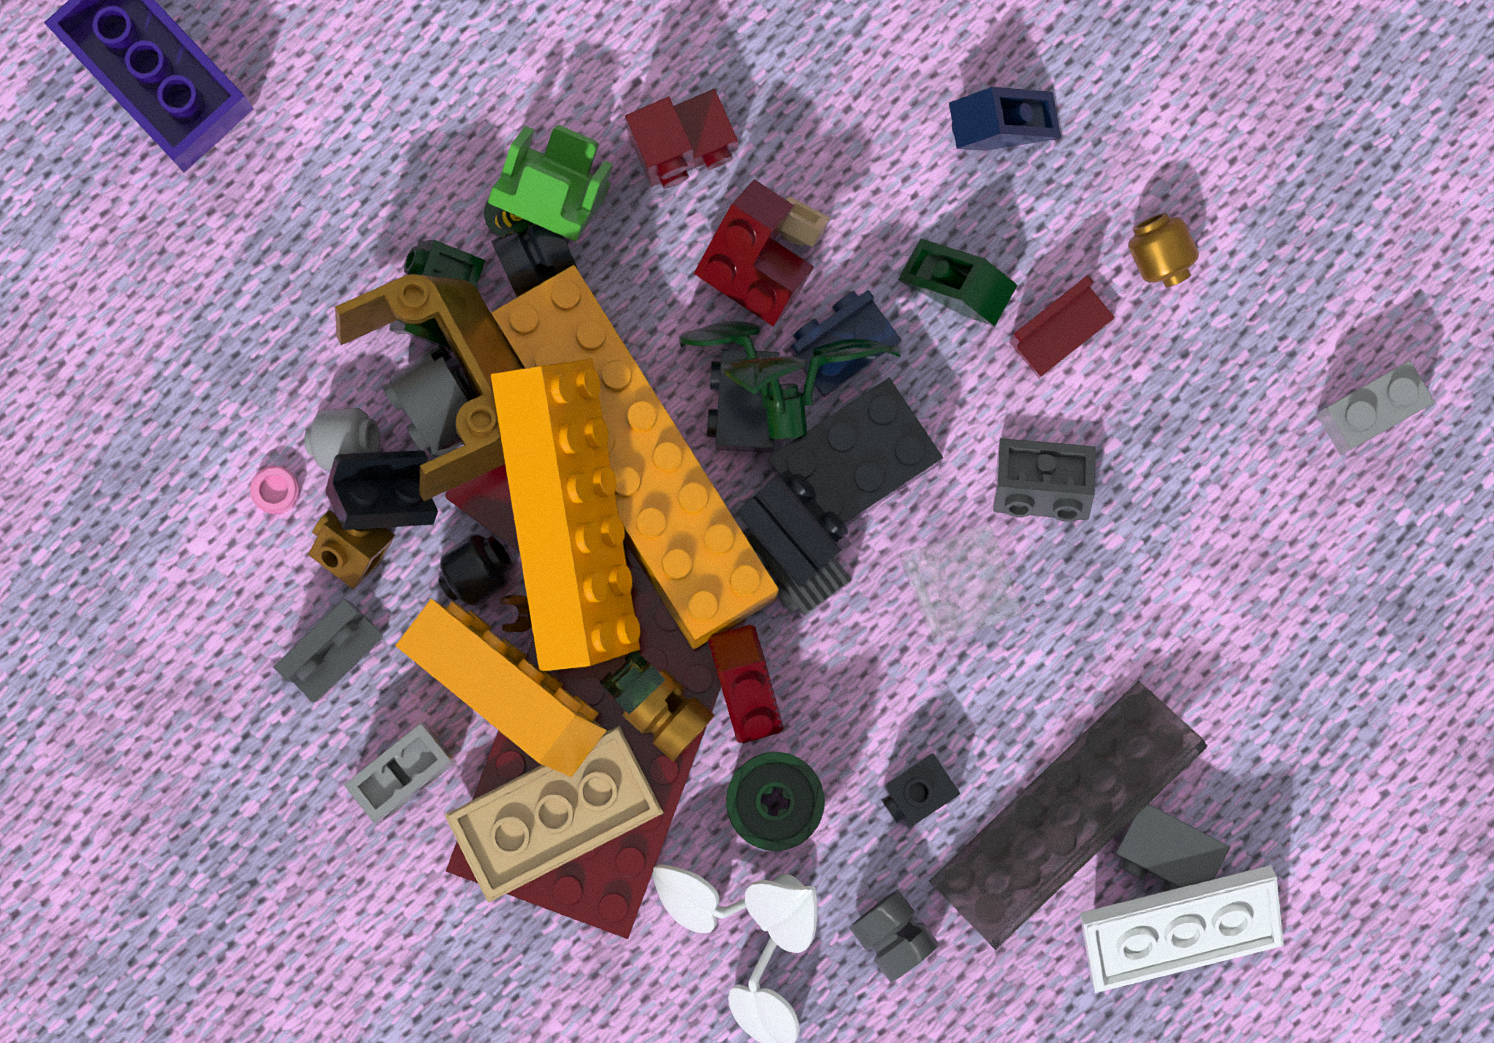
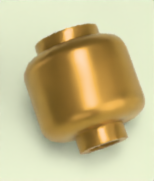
[1128,212,1199,288]

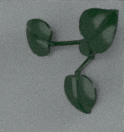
[679,321,901,439]

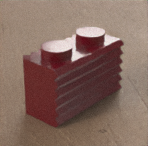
[708,624,784,744]

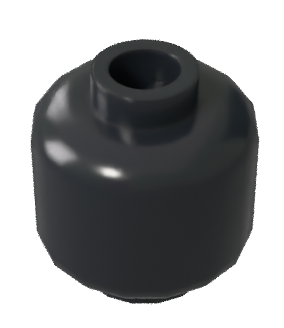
[438,534,513,606]

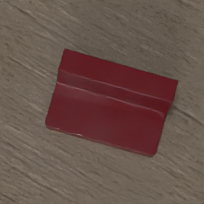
[1009,275,1115,379]

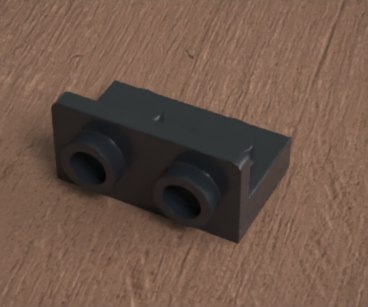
[325,450,438,530]

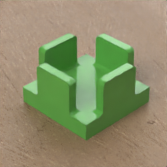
[488,125,614,241]

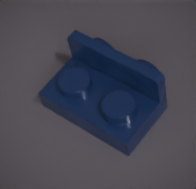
[790,290,902,398]

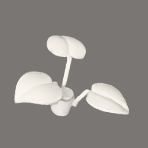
[652,864,817,1043]

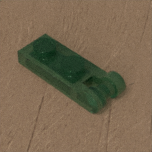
[599,651,666,714]

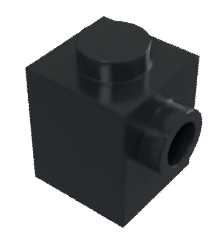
[881,753,960,827]

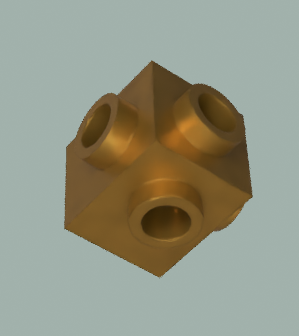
[308,510,395,590]

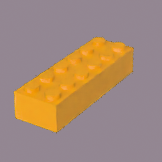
[491,358,640,671]

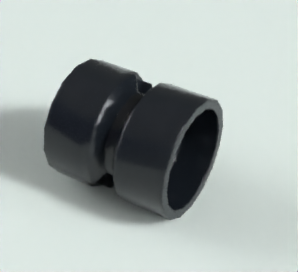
[491,222,578,297]

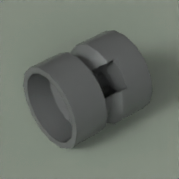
[849,889,940,983]

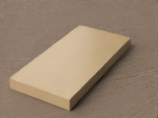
[445,726,664,903]

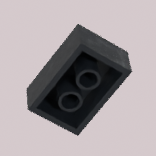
[768,377,943,526]

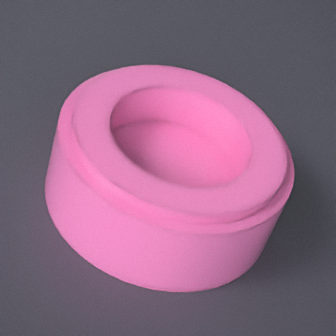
[250,466,300,515]

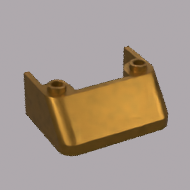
[335,274,521,501]

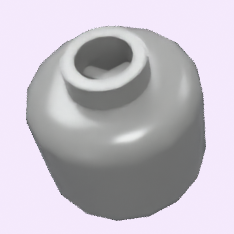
[304,408,380,471]

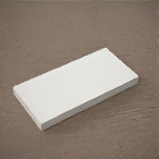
[1080,865,1284,993]

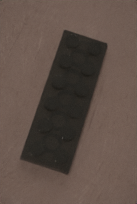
[929,680,1208,950]

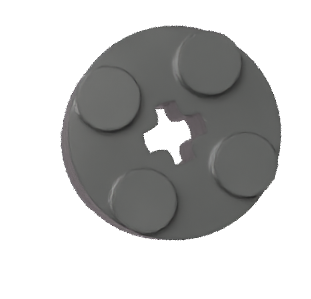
[382,344,477,457]

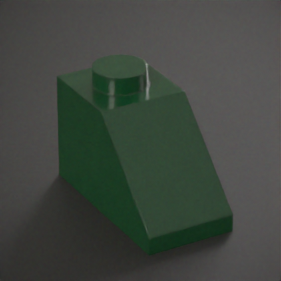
[898,239,1017,327]

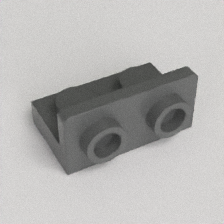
[993,438,1096,522]
[273,599,383,702]

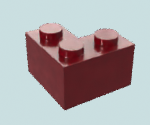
[625,88,738,189]
[693,179,814,327]

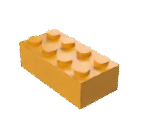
[395,599,607,777]

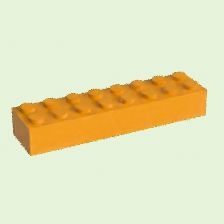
[491,265,779,650]

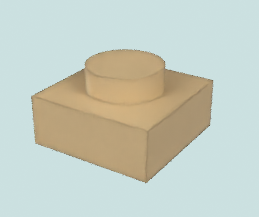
[780,196,831,247]

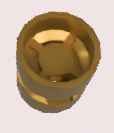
[622,669,715,762]

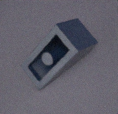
[949,87,1061,151]

